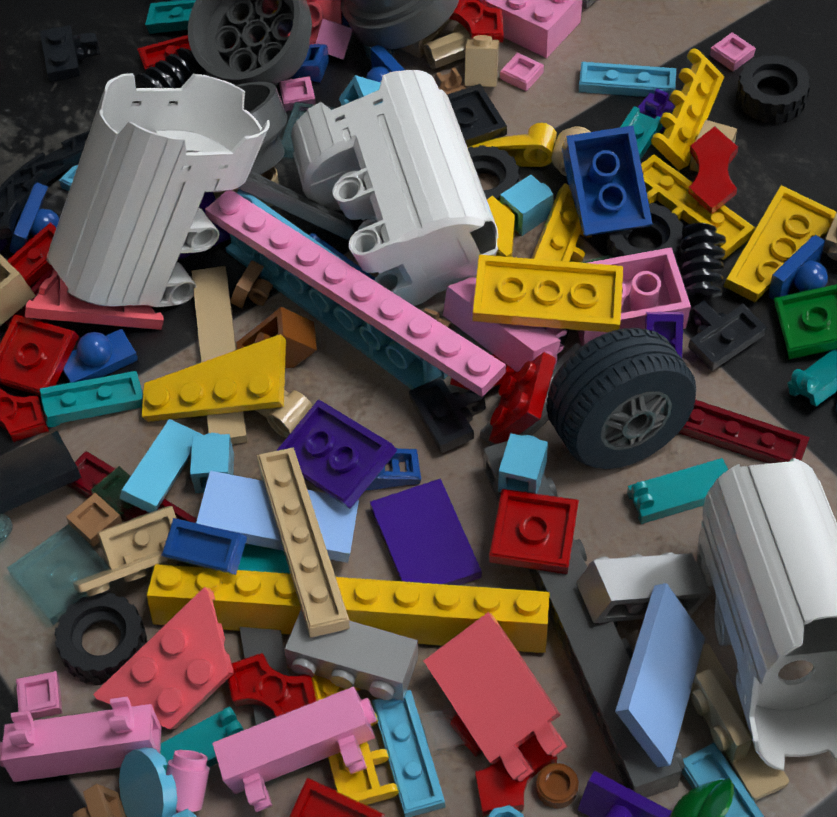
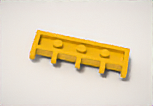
[651,48,724,170]
[641,154,755,260]
[531,183,592,262]
[312,675,399,805]

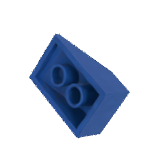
[561,126,653,237]

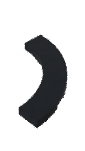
[0,131,90,240]

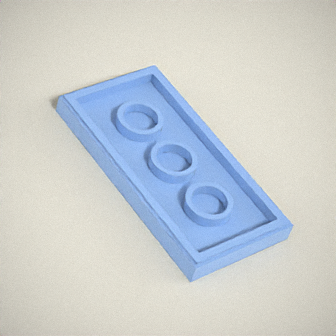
[196,471,359,563]
[615,583,705,767]

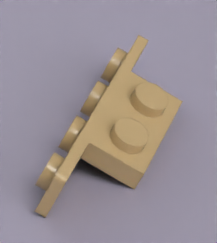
[73,506,180,596]
[690,644,789,801]

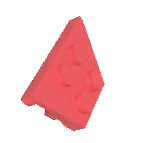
[25,269,164,330]
[93,587,234,730]

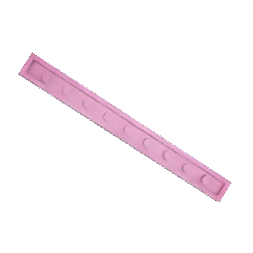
[205,190,506,397]

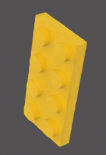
[472,255,623,332]

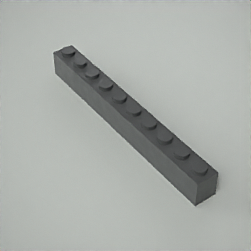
[484,441,684,798]

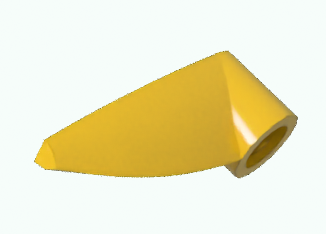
[467,123,557,167]

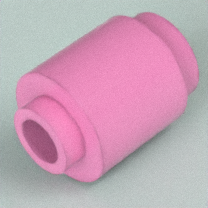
[166,750,210,814]

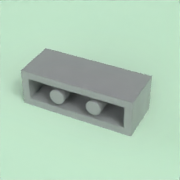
[576,552,711,623]
[285,610,418,701]

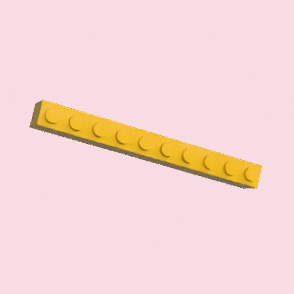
[147,564,550,653]

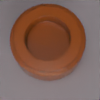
[536,763,579,809]

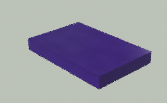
[276,399,397,509]
[370,478,482,585]

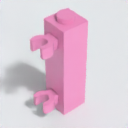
[443,276,567,372]
[213,686,377,812]
[0,697,161,782]

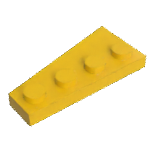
[723,185,836,302]
[142,334,286,422]

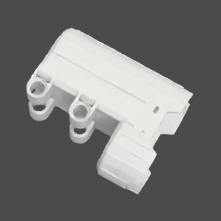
[291,70,498,306]
[47,73,270,307]
[697,458,837,771]

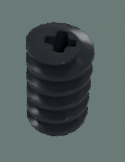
[135,47,207,88]
[679,223,726,301]

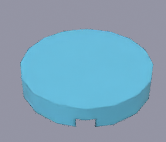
[119,747,177,817]

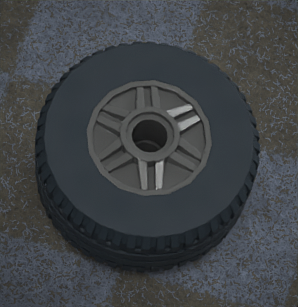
[546,328,696,469]

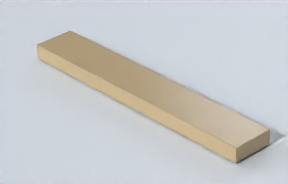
[192,266,248,444]
[257,447,350,638]

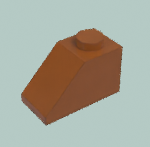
[237,307,317,369]

